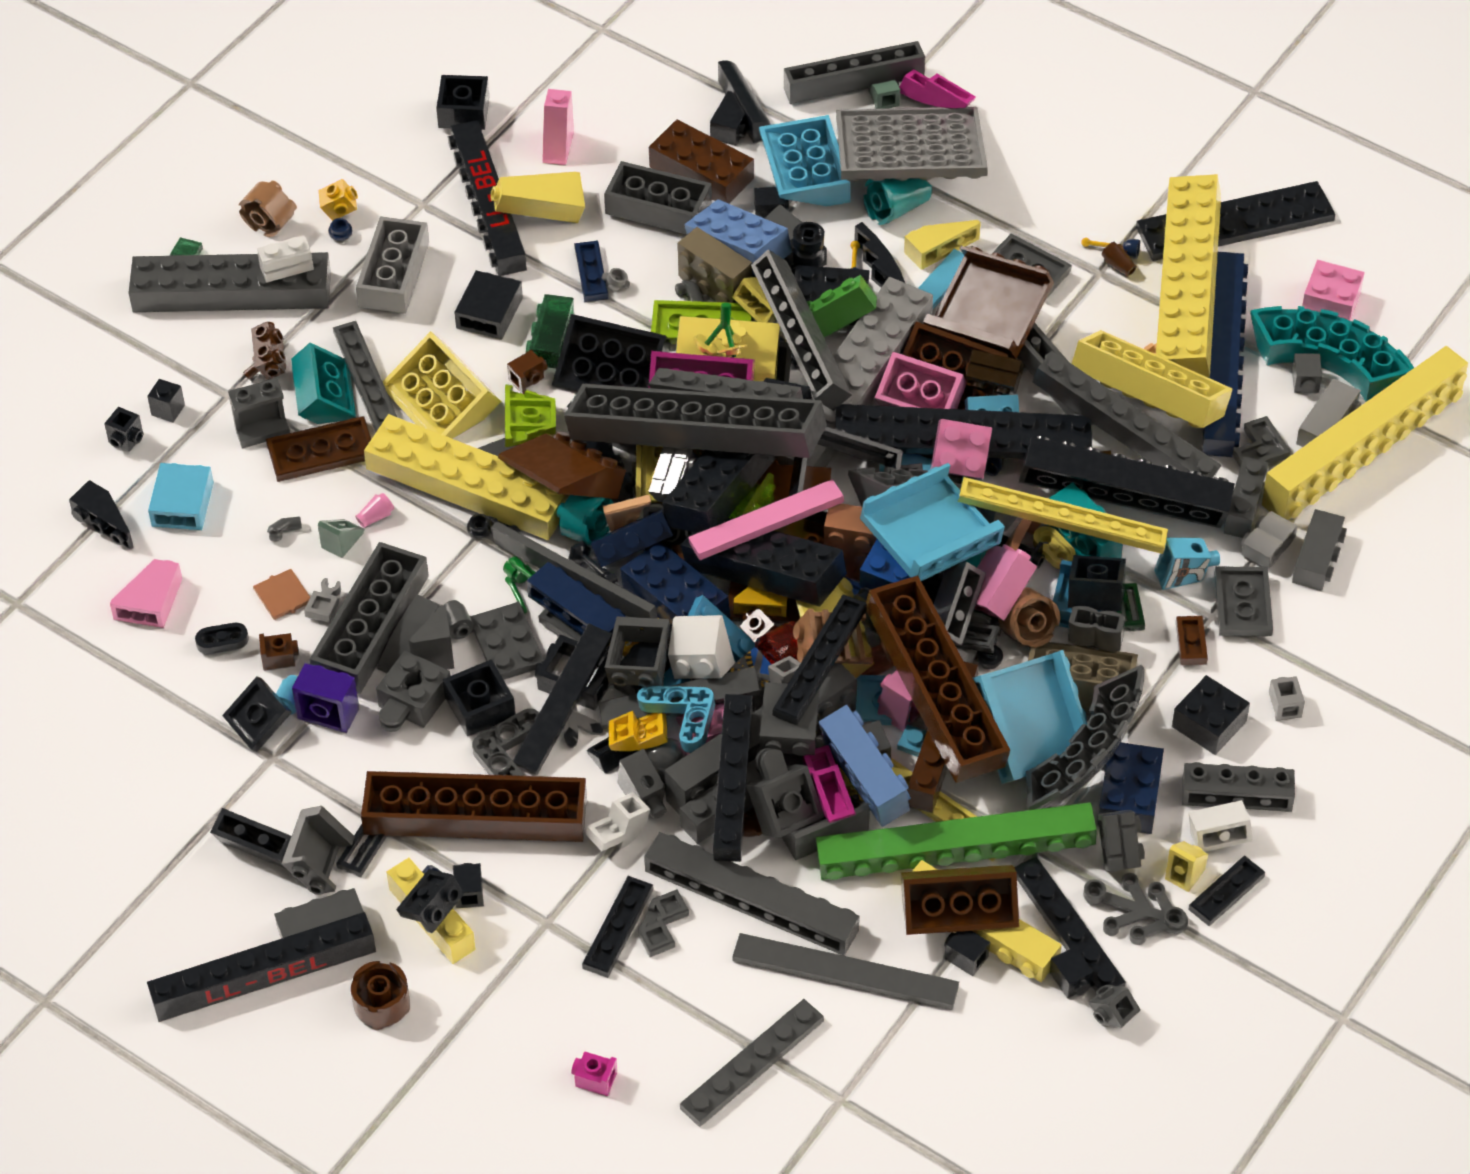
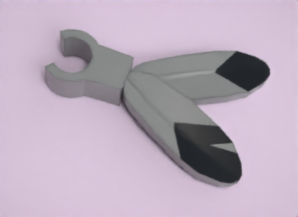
[563,711,604,748]

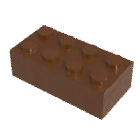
[648,119,754,204]

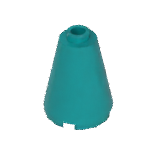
[863,178,932,225]

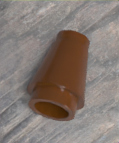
[1101,241,1137,277]

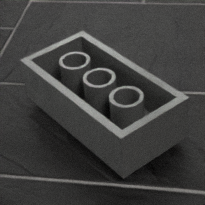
[604,161,712,235]

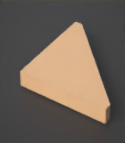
[603,495,652,532]

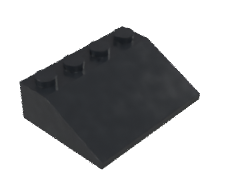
[552,314,671,392]

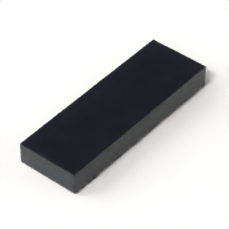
[1188,855,1266,927]

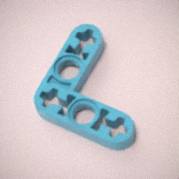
[637,686,715,753]

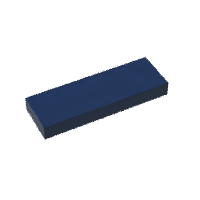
[574,240,608,303]

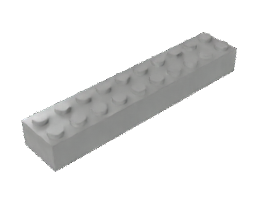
[776,277,933,467]

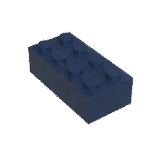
[620,541,731,625]

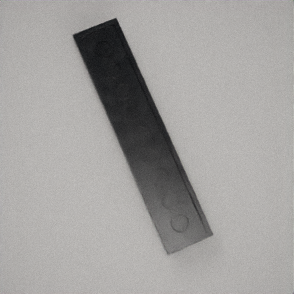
[835,404,1092,459]

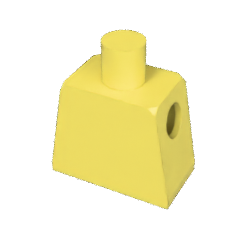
[732,277,776,323]

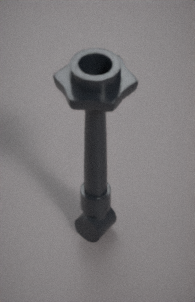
[568,541,618,584]

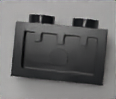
[396,869,464,933]

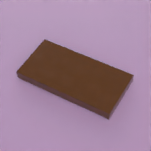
[265,416,371,482]

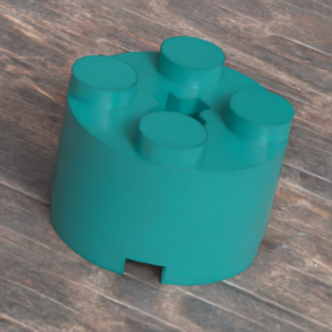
[557,495,613,546]

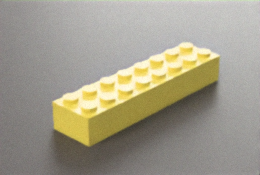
[364,414,570,541]

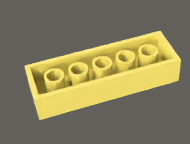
[1072,330,1233,428]

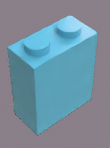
[148,463,214,530]

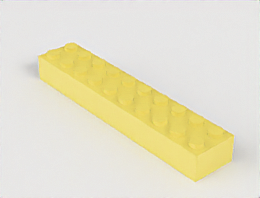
[1156,174,1221,377]
[1261,345,1469,520]

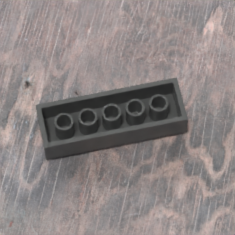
[309,541,429,694]

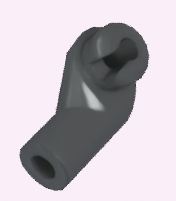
[674,280,705,302]

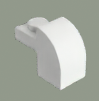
[585,792,650,851]

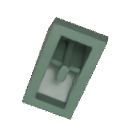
[317,519,365,558]

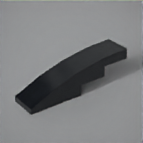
[854,222,905,288]

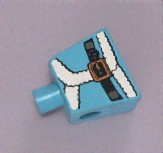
[1154,538,1220,590]

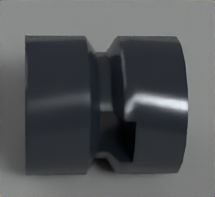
[793,222,825,266]

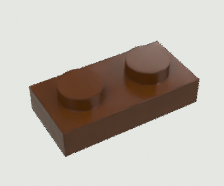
[1175,616,1208,665]

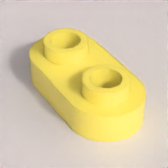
[1033,526,1076,569]

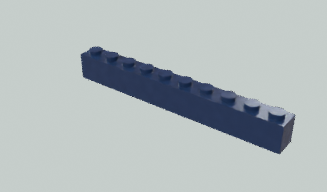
[1202,251,1248,458]

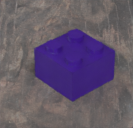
[292,663,360,733]

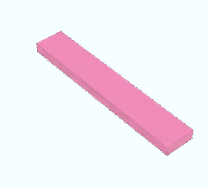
[688,479,844,560]

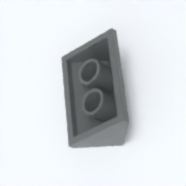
[782,796,870,861]

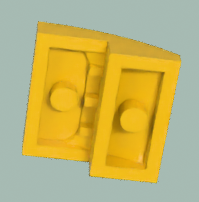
[609,711,668,751]

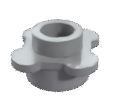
[602,268,630,292]

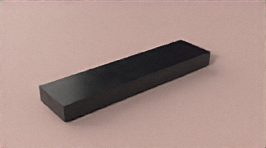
[582,876,654,978]

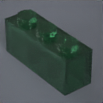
[526,294,575,369]

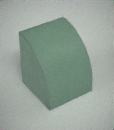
[869,80,900,109]

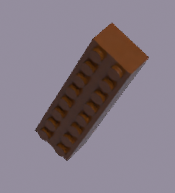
[866,575,1011,783]
[361,771,587,842]

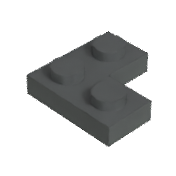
[1233,416,1291,467]

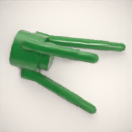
[503,557,536,614]

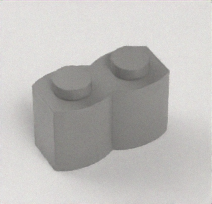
[1241,511,1298,569]

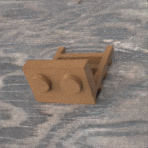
[793,609,874,664]

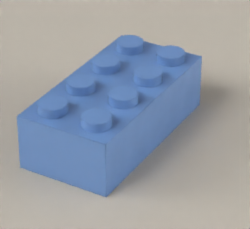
[685,199,792,276]
[819,705,911,827]

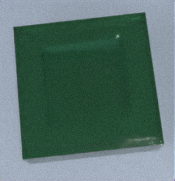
[170,237,203,255]

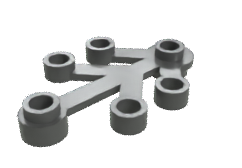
[1083,873,1188,945]

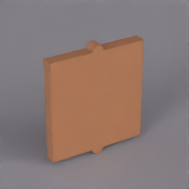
[253,568,310,620]

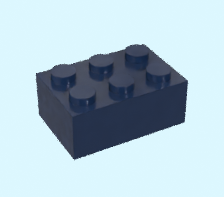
[1097,742,1164,834]

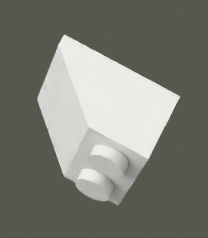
[668,615,735,679]

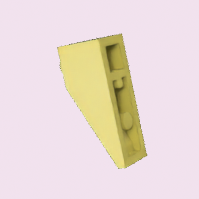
[904,220,981,270]

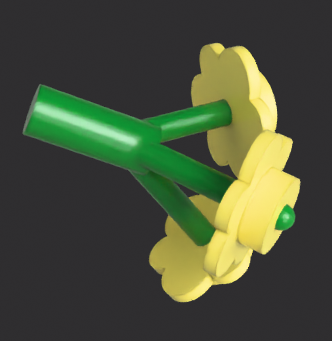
[694,303,747,357]

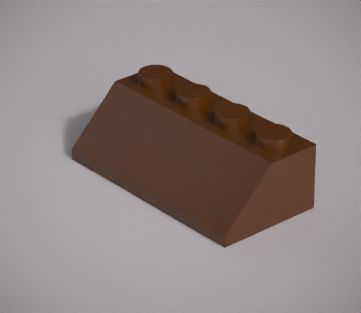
[900,865,1019,935]

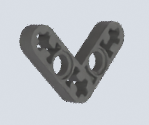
[472,708,539,776]

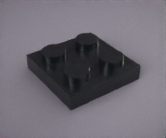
[222,676,292,752]

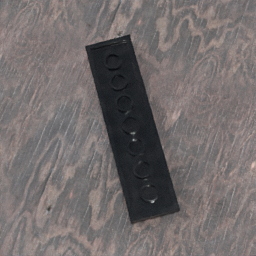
[1136,181,1336,261]

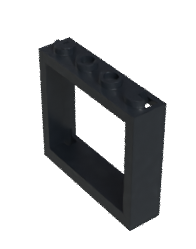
[789,426,903,525]

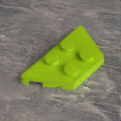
[505,384,556,447]

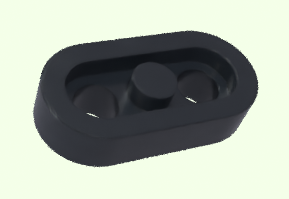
[195,622,249,654]

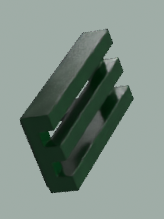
[1115,583,1145,631]

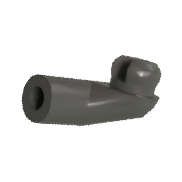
[267,516,302,541]

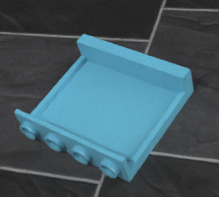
[860,463,1005,581]
[973,650,1087,784]

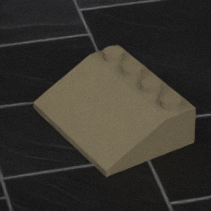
[1028,642,1138,714]

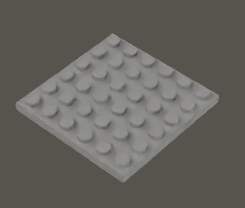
[836,107,988,182]

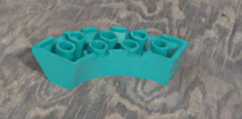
[1250,306,1414,402]

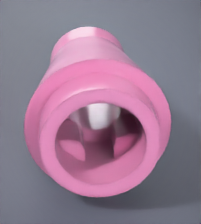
[355,493,395,528]

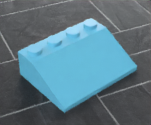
[759,115,851,206]

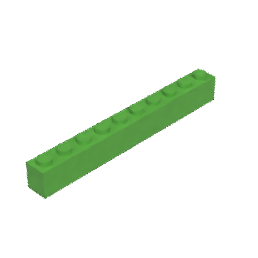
[816,802,1097,880]

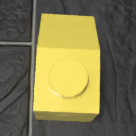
[1165,841,1208,892]

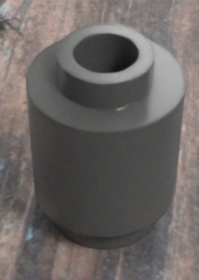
[443,600,474,639]

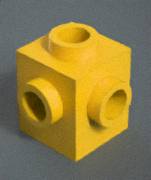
[318,179,358,221]

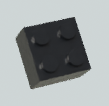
[436,75,490,130]
[1068,555,1126,612]
[443,659,516,737]
[1172,675,1250,755]

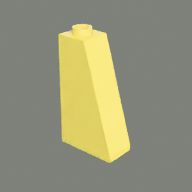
[491,171,585,223]

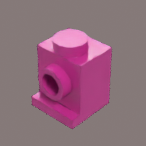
[571,1051,618,1096]

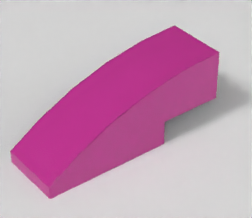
[899,69,976,108]
[802,745,856,823]

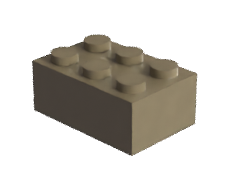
[677,227,752,303]

